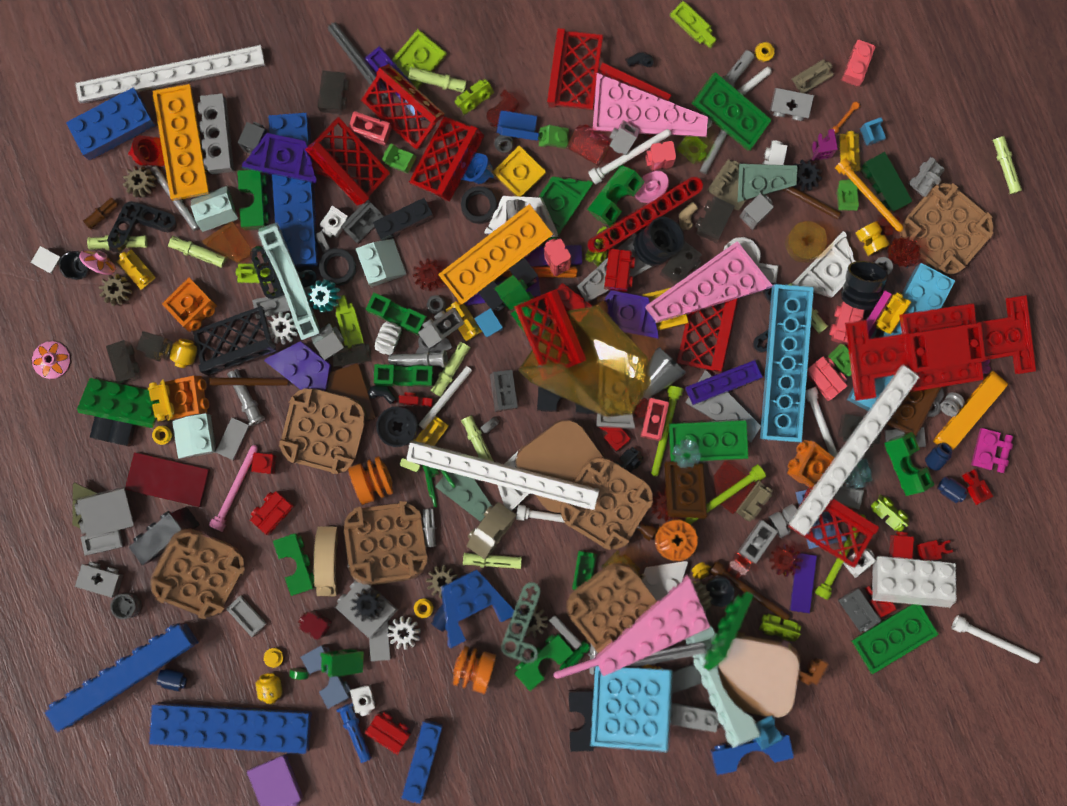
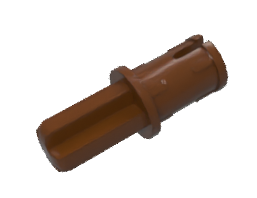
[83,198,118,230]

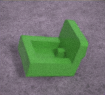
[538,125,569,149]
[382,144,416,173]
[837,180,859,210]
[827,344,852,376]

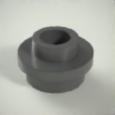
[494,135,513,153]
[427,295,446,315]

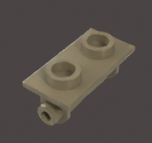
[792,59,834,93]
[736,481,773,522]

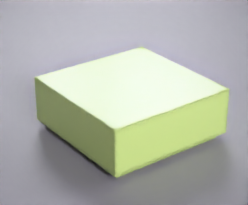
[400,458,421,473]

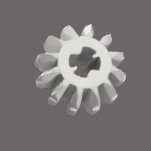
[267,312,298,345]
[375,322,402,355]
[387,616,421,650]

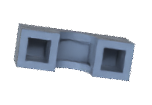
[301,644,351,709]

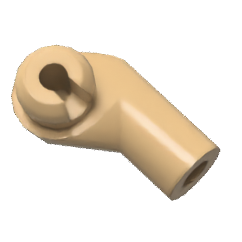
[679,202,698,230]

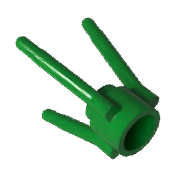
[422,465,456,508]

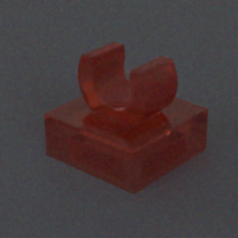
[877,215,900,235]
[629,396,648,418]
[727,551,752,578]

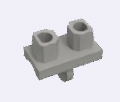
[909,157,945,197]

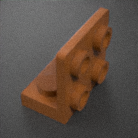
[798,658,828,685]

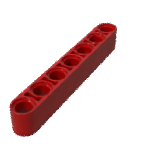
[587,177,703,253]

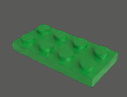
[691,72,771,151]
[77,378,159,428]
[669,419,748,462]
[703,591,753,671]
[851,604,939,674]

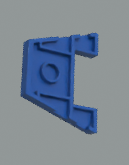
[441,570,515,648]

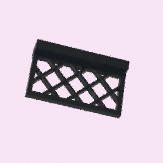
[193,306,277,376]

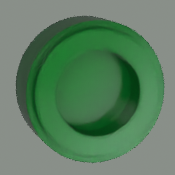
[289,668,309,680]

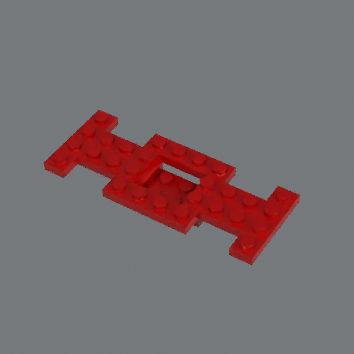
[845,295,1036,401]

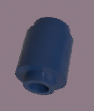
[925,443,953,471]
[937,476,967,503]
[431,603,446,632]
[157,669,187,692]

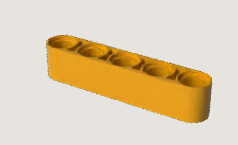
[933,371,1008,450]

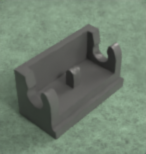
[341,200,384,244]
[490,370,518,412]
[838,588,881,632]

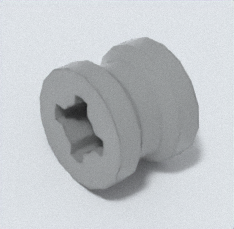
[873,257,893,274]
[940,392,965,417]

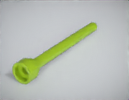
[651,385,684,476]
[685,464,766,524]
[815,514,866,600]

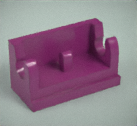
[812,129,838,161]

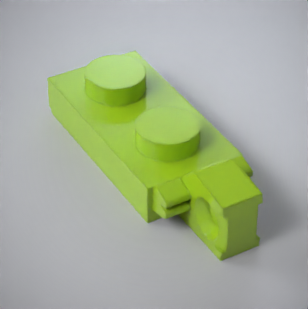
[670,1,716,48]
[335,295,365,349]

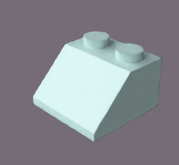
[191,186,238,232]
[356,239,406,287]
[172,413,216,459]

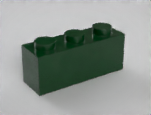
[861,152,912,214]

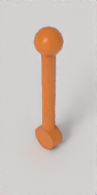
[832,102,859,133]

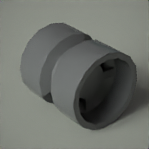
[110,593,142,619]

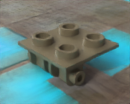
[707,160,746,211]

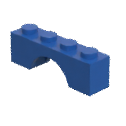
[401,719,443,804]
[710,731,794,775]

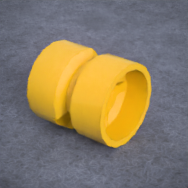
[855,221,890,256]

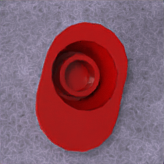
[128,135,165,166]

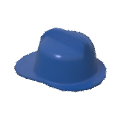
[462,153,494,184]

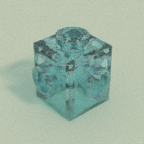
[672,439,702,469]
[844,458,872,489]

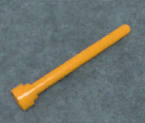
[835,158,903,232]

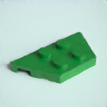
[539,177,593,241]

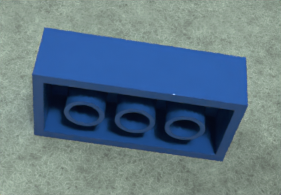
[66,87,156,160]

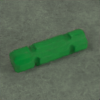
[559,641,590,670]

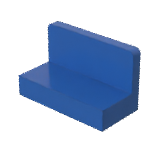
[497,110,539,141]

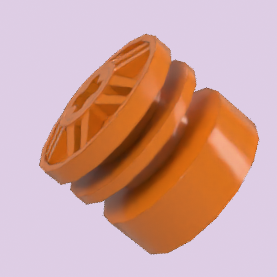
[348,456,394,505]
[655,520,697,561]
[453,645,496,694]

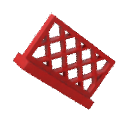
[547,28,603,110]
[584,62,671,137]
[361,64,445,150]
[305,117,390,205]
[409,117,485,202]
[514,289,587,378]
[677,298,738,373]
[788,486,879,568]

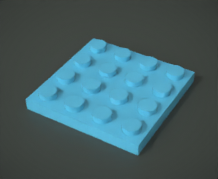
[591,666,672,751]

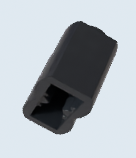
[90,416,135,447]

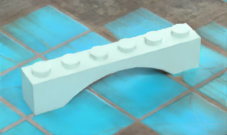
[258,222,320,340]
[685,626,760,748]

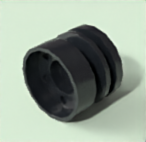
[633,217,684,266]
[841,261,888,310]
[376,407,419,447]

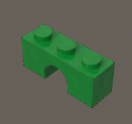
[587,165,645,226]
[237,170,269,231]
[494,275,542,333]
[365,292,427,336]
[374,364,434,387]
[884,432,934,496]
[273,533,315,596]
[514,634,574,691]

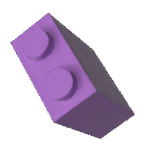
[247,754,303,806]

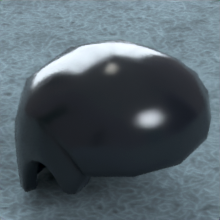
[59,251,91,280]
[706,575,735,607]

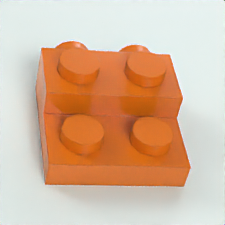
[162,278,217,332]
[165,375,209,420]
[787,440,835,487]

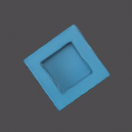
[860,117,886,146]
[474,308,503,337]
[755,716,782,750]

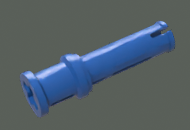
[336,703,372,763]

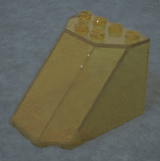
[519,306,650,417]

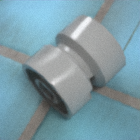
[768,504,797,538]

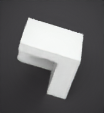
[31,246,61,273]

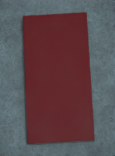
[125,452,210,507]

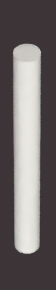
[418,366,472,429]

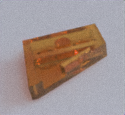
[202,221,252,264]

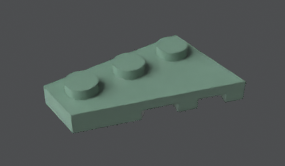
[738,164,797,202]
[435,471,493,522]

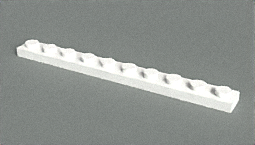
[75,45,265,103]
[788,365,919,536]
[406,441,599,510]

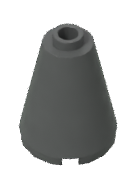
[634,347,686,400]

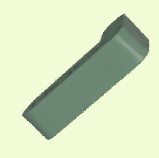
[501,582,540,663]

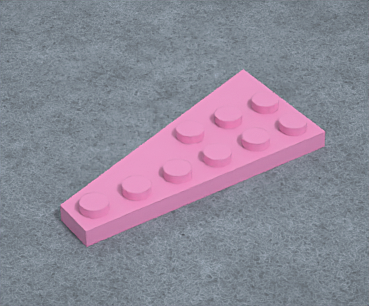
[593,73,708,137]
[645,241,773,323]
[595,575,710,676]

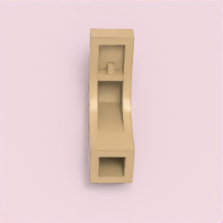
[314,527,338,596]

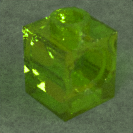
[677,136,708,164]

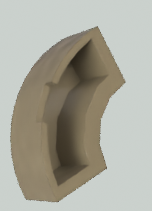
[467,502,517,560]

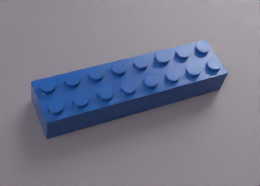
[268,113,319,268]
[44,623,199,732]
[149,702,312,754]

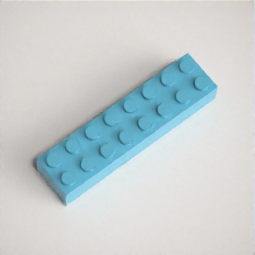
[847,263,955,411]
[760,284,814,442]

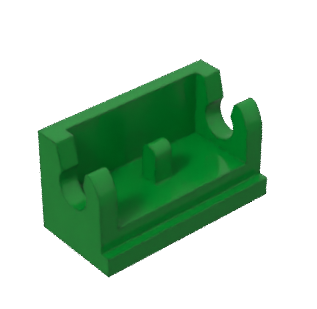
[572,551,597,590]
[320,648,364,677]

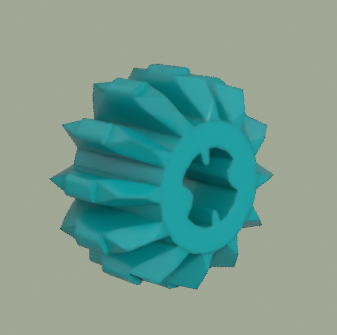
[308,279,341,312]

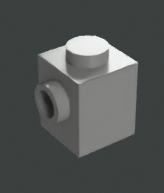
[609,120,640,155]

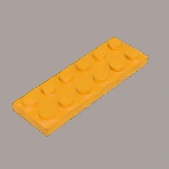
[152,84,210,201]
[438,203,553,305]

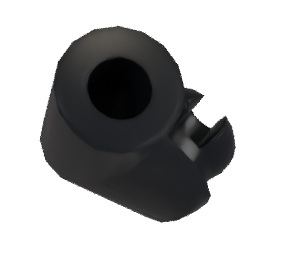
[625,52,654,67]
[368,385,397,404]

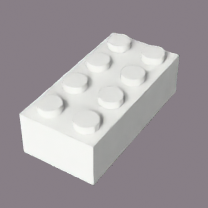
[872,556,956,608]

